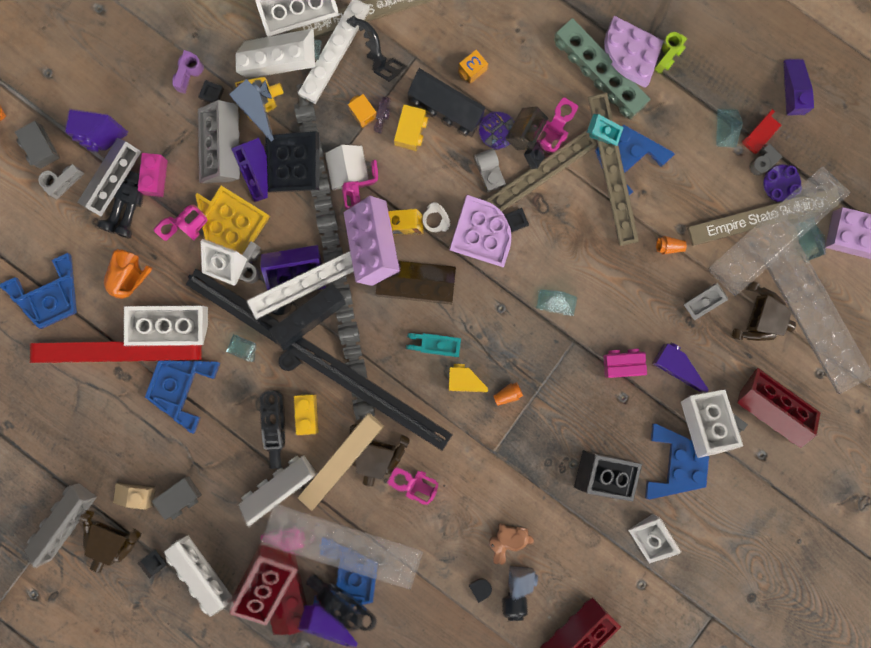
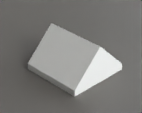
[325,145,368,190]
[201,239,247,286]
[628,514,681,564]

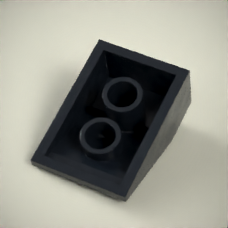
[574,450,642,502]

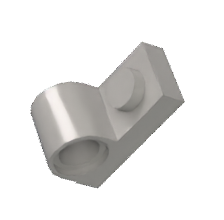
[474,148,505,192]
[38,164,84,199]
[239,241,261,284]
[684,282,728,321]

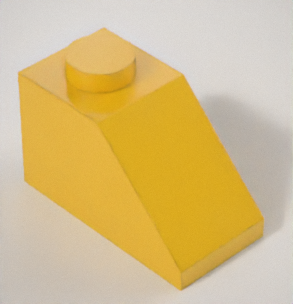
[449,364,488,392]

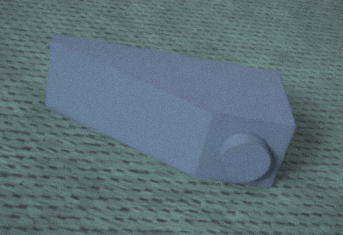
[229,79,274,142]
[508,566,538,599]

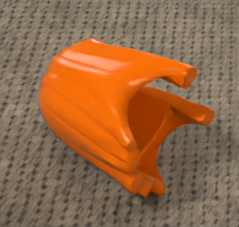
[104,249,152,299]

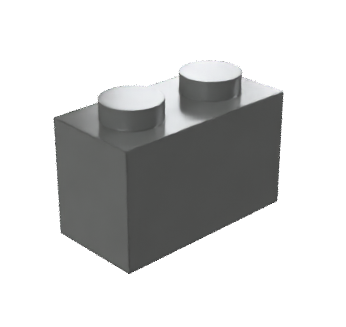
[15,121,60,169]
[152,476,202,520]

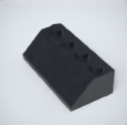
[407,68,485,137]

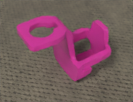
[535,98,578,152]
[341,160,378,210]
[153,204,208,241]
[388,467,438,505]

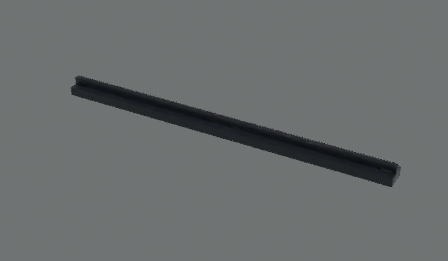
[186,269,453,451]

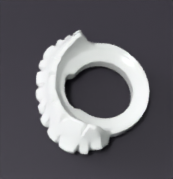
[422,202,450,232]

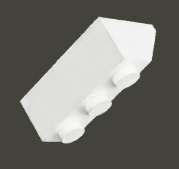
[681,390,743,458]

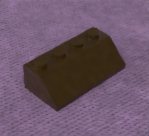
[375,261,456,305]

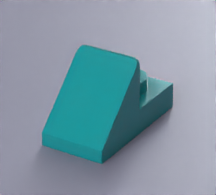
[587,114,624,146]

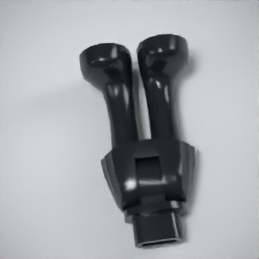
[96,171,143,239]

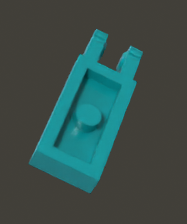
[406,333,461,358]

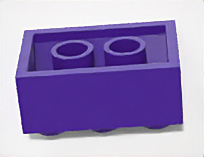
[65,109,128,152]
[261,245,326,291]

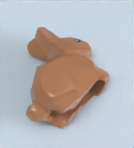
[489,523,534,565]

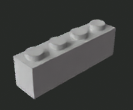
[77,138,141,216]

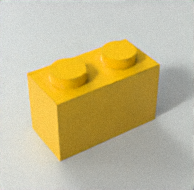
[394,105,429,151]
[294,395,319,435]

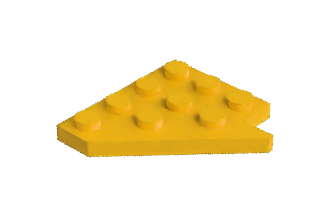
[196,186,270,255]

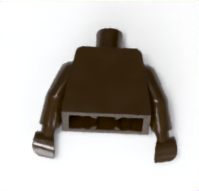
[732,282,796,341]
[350,424,410,487]
[79,510,142,573]

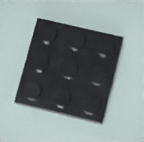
[266,131,319,193]

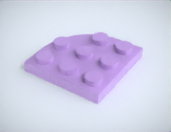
[604,16,663,88]
[449,195,511,267]

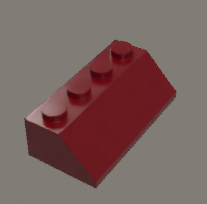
[737,368,821,448]
[229,541,298,626]
[270,549,307,635]
[540,597,621,648]

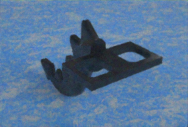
[346,15,408,82]

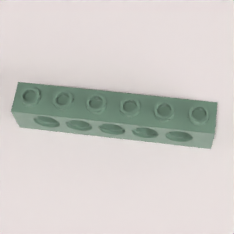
[554,18,651,120]

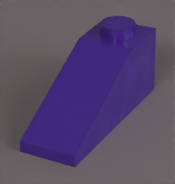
[784,59,814,115]
[231,138,268,202]
[652,342,709,393]
[298,603,358,647]

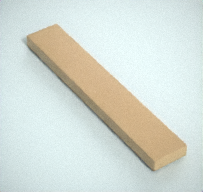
[298,413,384,511]

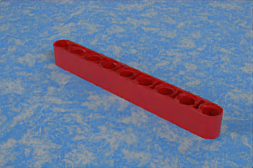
[30,342,202,363]

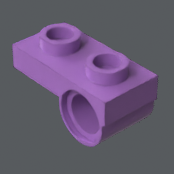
[172,50,203,94]

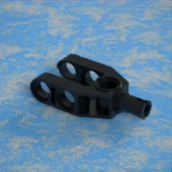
[260,391,285,469]
[306,574,377,631]

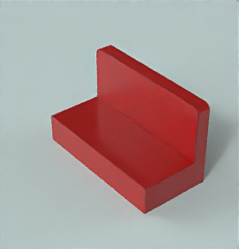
[741,109,782,154]

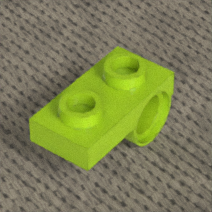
[655,32,688,74]

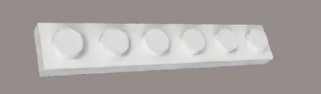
[298,0,370,104]
[247,251,354,319]

